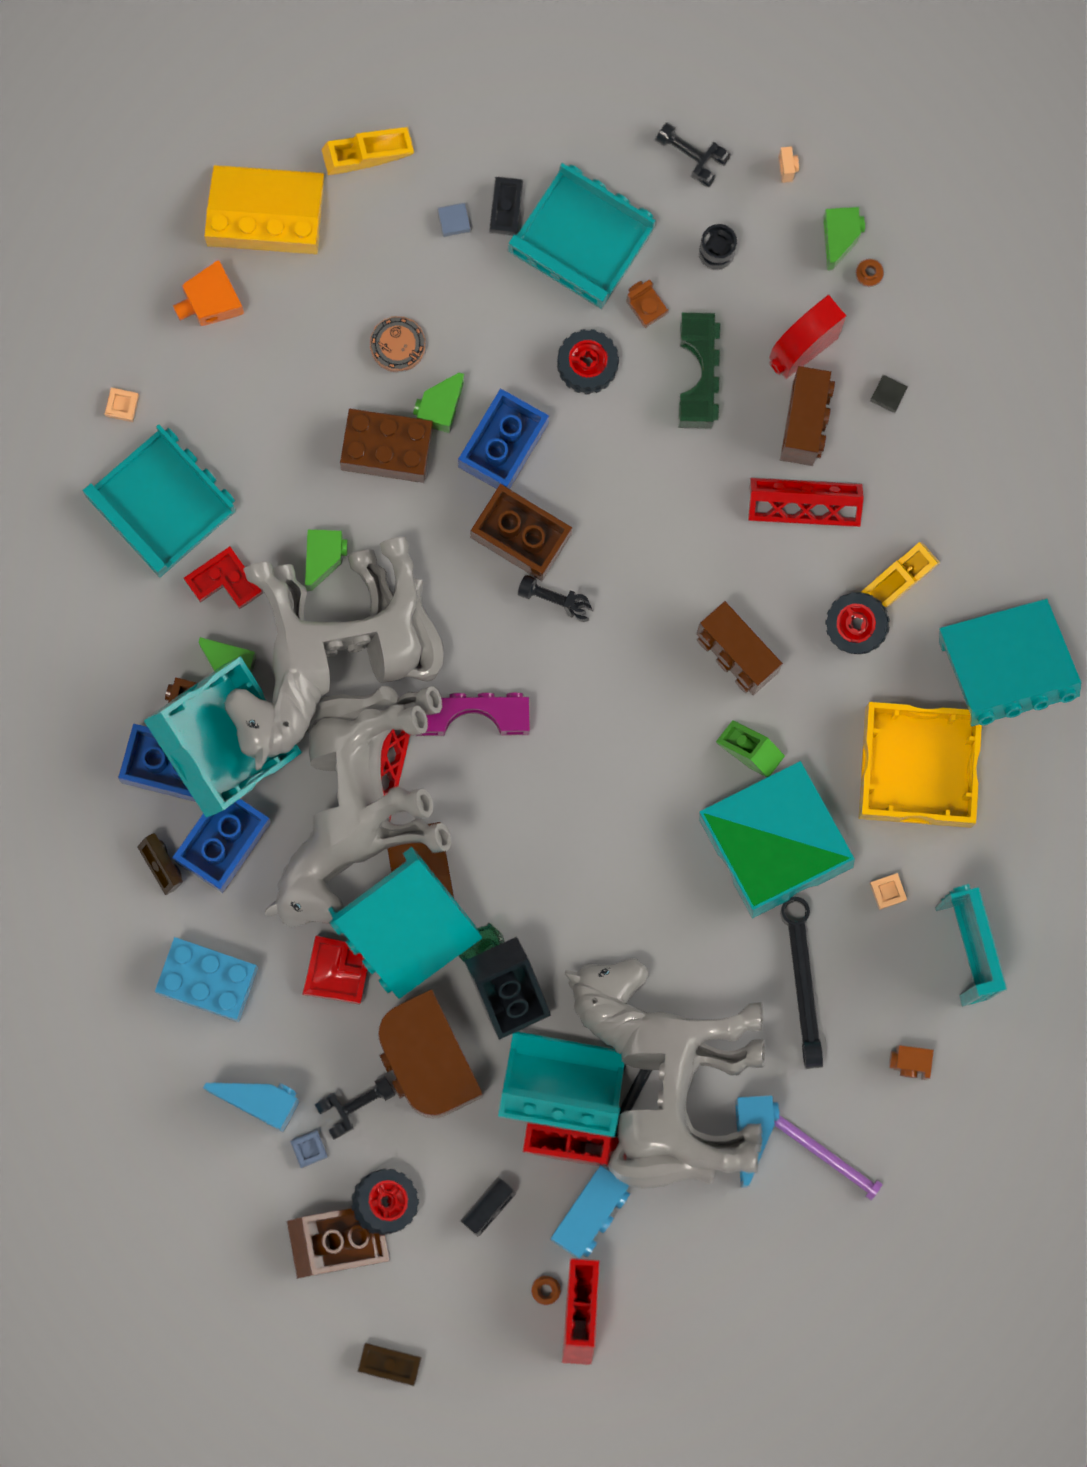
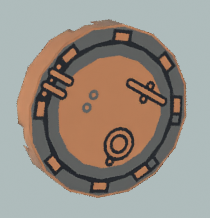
[370,316,425,372]

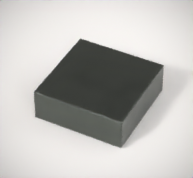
[870,375,908,413]

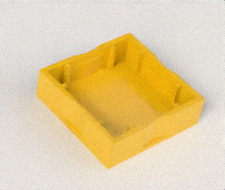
[858,702,982,828]

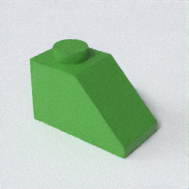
[823,207,865,271]
[413,373,464,433]
[305,529,348,591]
[198,637,256,673]
[716,720,785,777]

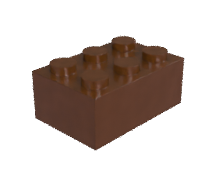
[780,366,835,466]
[340,408,433,483]
[470,484,573,581]
[696,601,783,696]

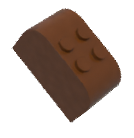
[379,989,483,1118]

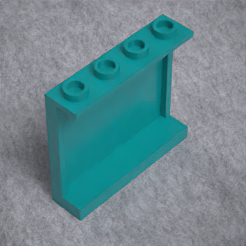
[508,163,656,309]
[82,424,236,578]
[939,599,1082,727]
[328,847,482,999]
[935,884,1007,1007]
[498,1032,625,1137]

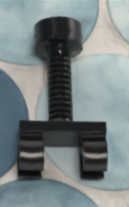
[655,122,731,187]
[518,575,593,622]
[314,1075,395,1140]

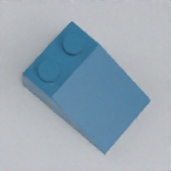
[203,1083,300,1132]
[735,1096,779,1188]

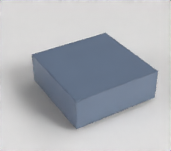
[438,203,470,237]
[290,1130,328,1168]

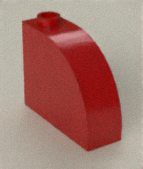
[769,294,847,379]
[523,1122,627,1168]
[562,1258,599,1365]

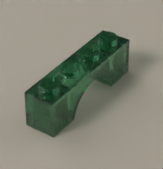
[678,312,720,429]

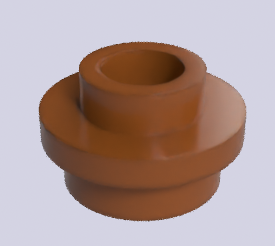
[856,259,884,287]
[531,1276,561,1305]

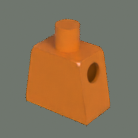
[173,260,244,326]

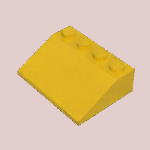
[204,165,324,255]

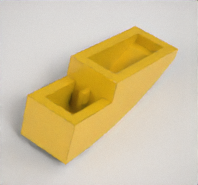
[321,127,414,175]
[861,542,940,608]

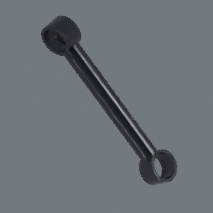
[780,897,823,1069]

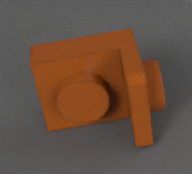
[626,280,668,328]

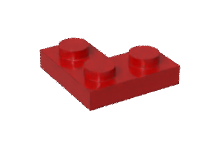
[184,546,263,609]

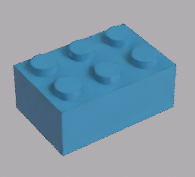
[155,937,258,1023]
[550,1165,630,1259]

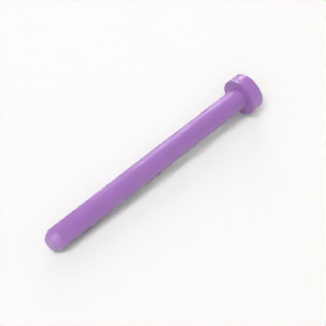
[774,1115,883,1201]

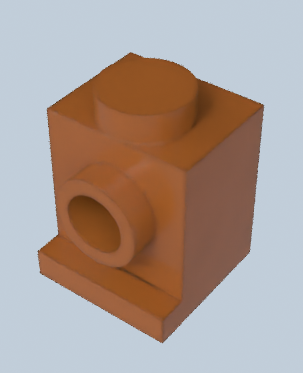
[889,1045,934,1080]

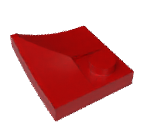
[302,936,367,1005]

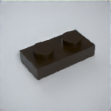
[137,833,183,896]
[357,1343,422,1386]

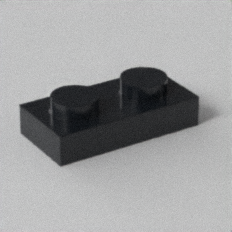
[489,177,523,236]

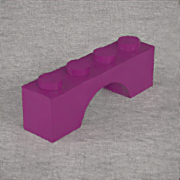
[416,692,530,736]

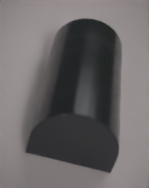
[460,1177,516,1237]

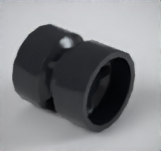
[699,224,737,270]

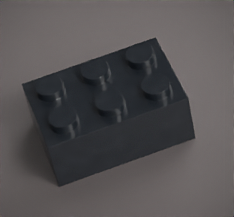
[464,937,551,1040]

